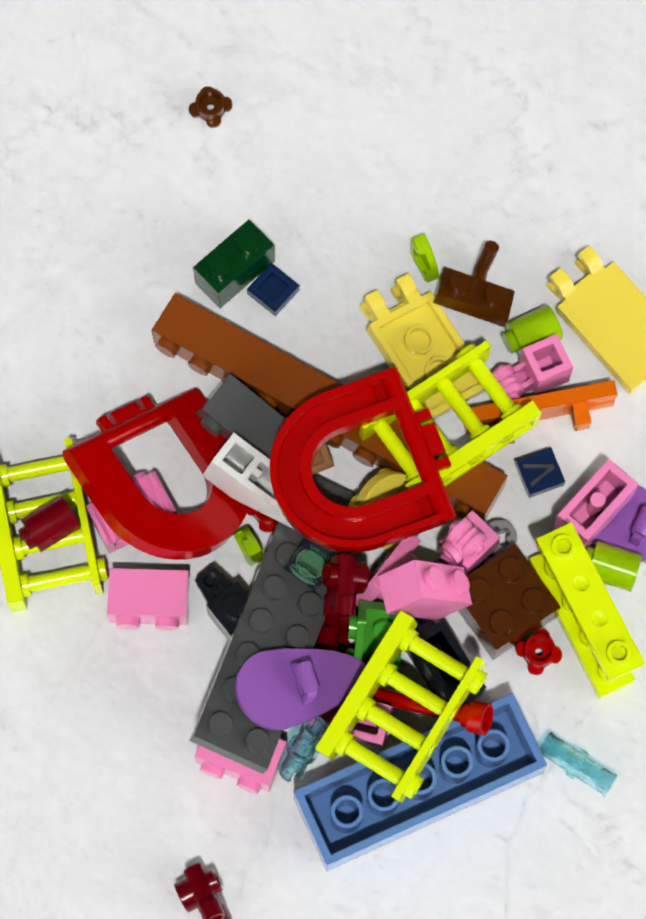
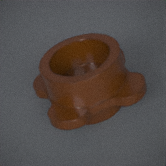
[189,86,232,128]

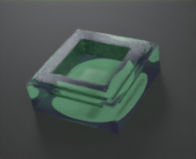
[283,538,334,591]

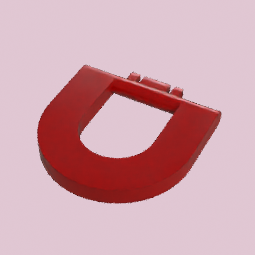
[270,367,457,552]
[63,388,249,560]

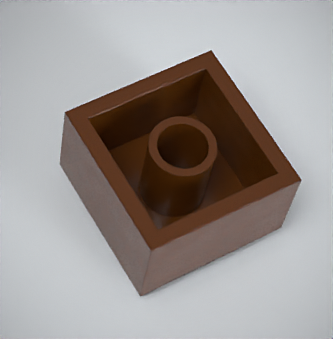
[459,544,561,660]

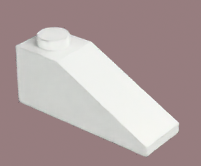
[202,432,294,529]

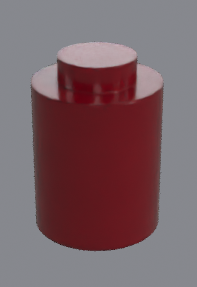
[18,495,81,553]

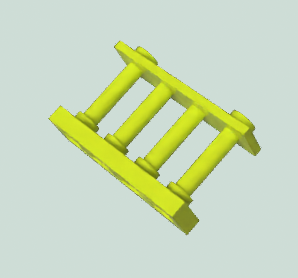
[359,340,542,491]
[0,437,108,613]
[528,522,645,699]
[315,610,488,804]

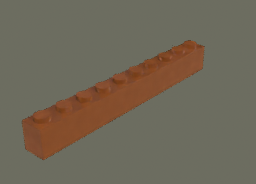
[151,293,508,522]

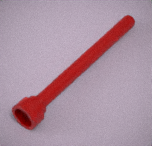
[372,688,493,736]

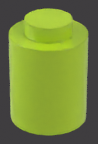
[502,304,563,357]
[586,541,642,592]

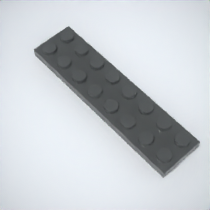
[189,475,356,774]

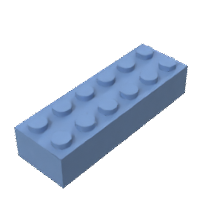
[293,693,547,872]

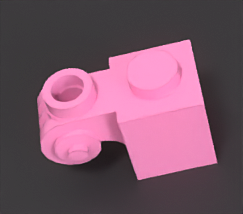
[492,334,573,400]
[438,510,500,576]

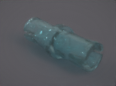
[279,716,328,783]
[539,732,618,797]

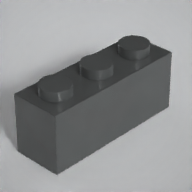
[195,374,286,459]

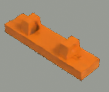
[463,380,618,444]

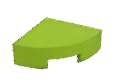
[410,233,439,283]
[233,526,262,566]

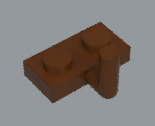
[433,240,515,327]

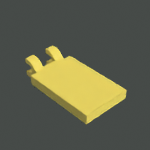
[547,245,646,395]
[359,273,485,420]

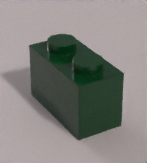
[193,219,275,309]

